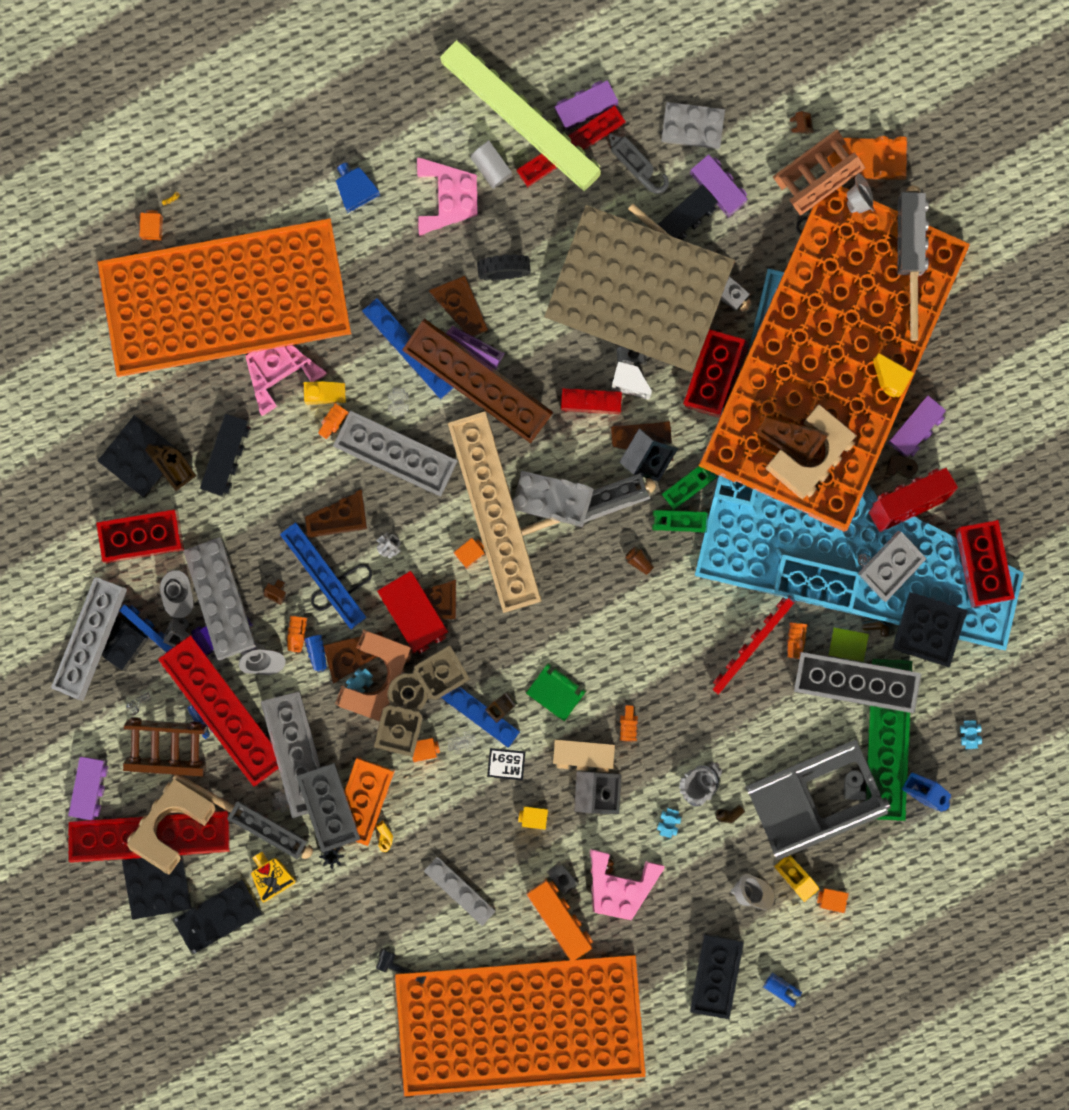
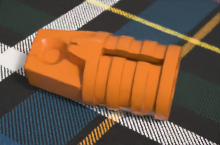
[318,403,349,439]
[287,616,307,652]
[787,622,808,659]
[619,705,638,741]

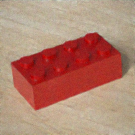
[683,330,750,418]
[869,467,958,533]
[96,509,184,563]
[955,520,1015,608]

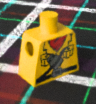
[251,851,297,903]

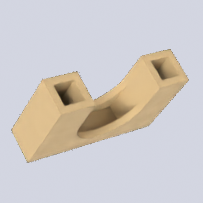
[765,405,856,499]
[127,779,216,875]

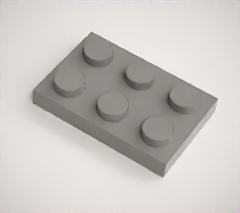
[661,102,725,150]
[858,531,926,602]

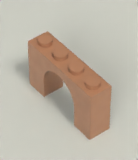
[335,629,412,721]

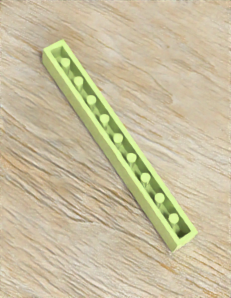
[440,40,601,192]

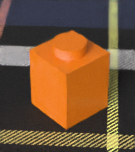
[139,210,163,241]
[453,538,485,569]
[412,738,440,762]
[817,887,849,913]

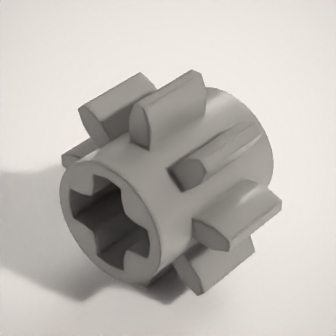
[377,532,401,558]

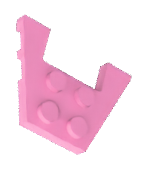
[417,158,478,235]
[246,345,327,416]
[590,849,665,920]

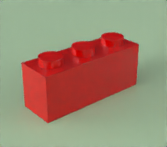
[561,388,622,415]

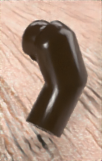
[862,620,891,637]
[715,805,745,824]

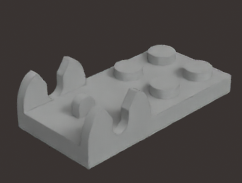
[513,471,594,527]

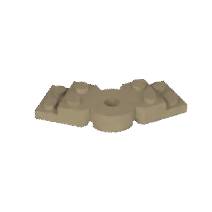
[374,645,470,757]

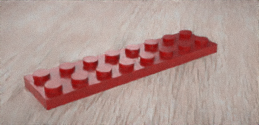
[158,635,279,787]
[68,811,230,863]

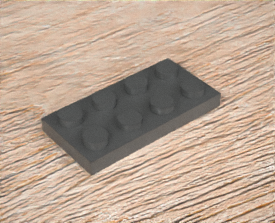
[296,763,361,853]

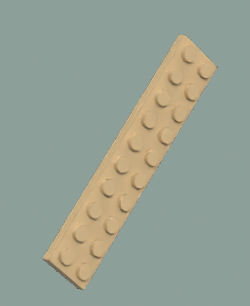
[448,411,542,613]

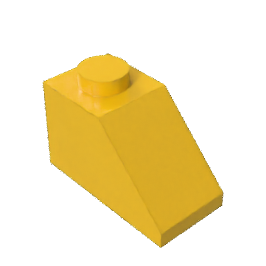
[873,353,913,397]
[304,381,346,405]
[774,855,819,902]

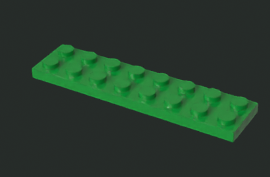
[865,659,913,821]

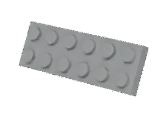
[333,411,458,497]
[184,537,256,660]
[51,577,127,701]
[261,691,320,818]

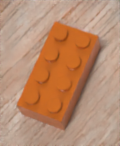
[526,879,593,962]

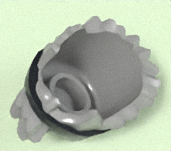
[679,762,722,807]

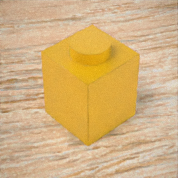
[518,806,548,830]

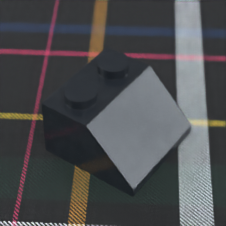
[620,429,679,482]
[102,616,148,671]

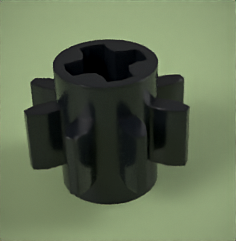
[319,847,345,869]

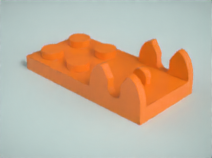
[827,136,907,180]
[345,757,395,846]

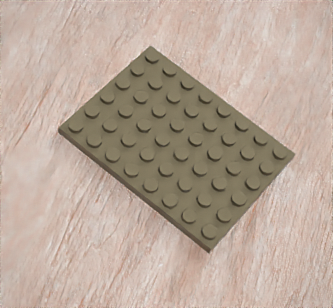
[544,205,735,373]

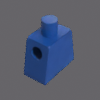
[336,162,380,213]
[902,772,951,812]

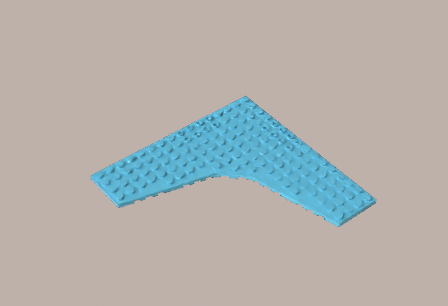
[694,269,1024,651]

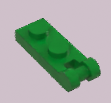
[662,466,717,510]
[652,510,708,533]

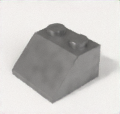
[574,772,622,814]

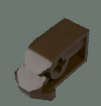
[145,444,196,491]

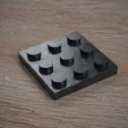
[98,415,181,498]
[891,592,968,668]
[122,855,192,920]

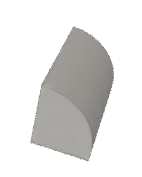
[470,141,512,189]

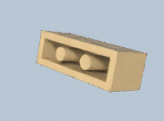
[553,740,615,773]

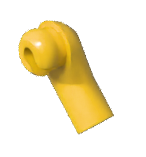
[375,821,393,852]

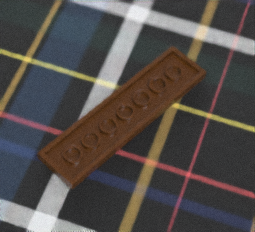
[402,318,554,444]

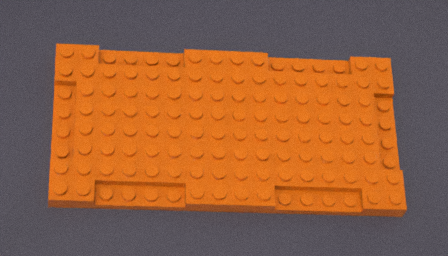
[699,186,970,532]

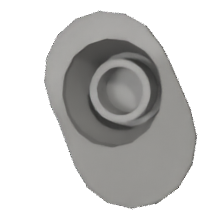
[847,173,875,213]
[159,570,193,618]
[239,643,286,675]
[731,873,775,910]

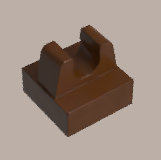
[790,111,814,134]
[264,579,286,605]

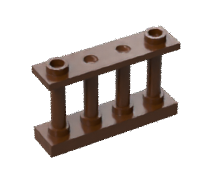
[123,717,207,776]

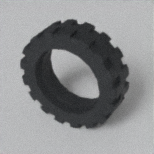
[477,254,531,281]

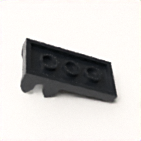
[172,879,262,955]
[690,932,744,1020]

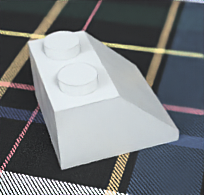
[611,360,652,400]

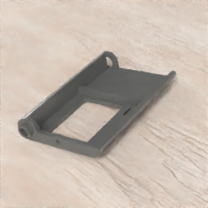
[746,739,891,861]

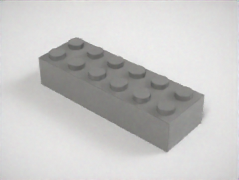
[794,652,922,713]

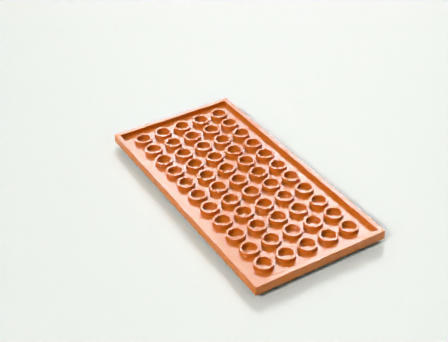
[97,218,351,377]
[395,955,646,1096]

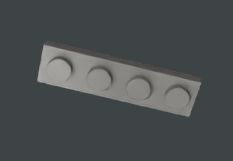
[424,856,496,926]

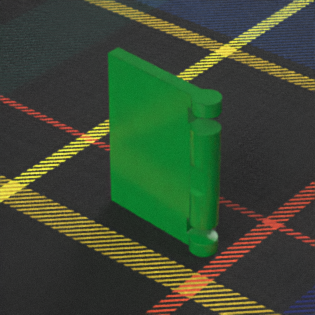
[526,663,586,721]

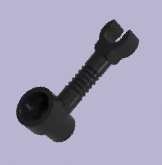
[376,948,426,984]

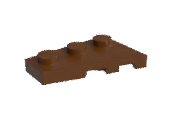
[428,276,488,337]
[756,415,829,466]
[611,422,674,461]
[305,489,367,538]
[423,580,456,620]
[324,631,383,684]

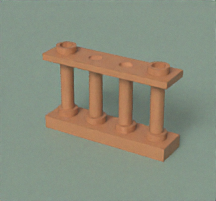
[773,130,865,216]

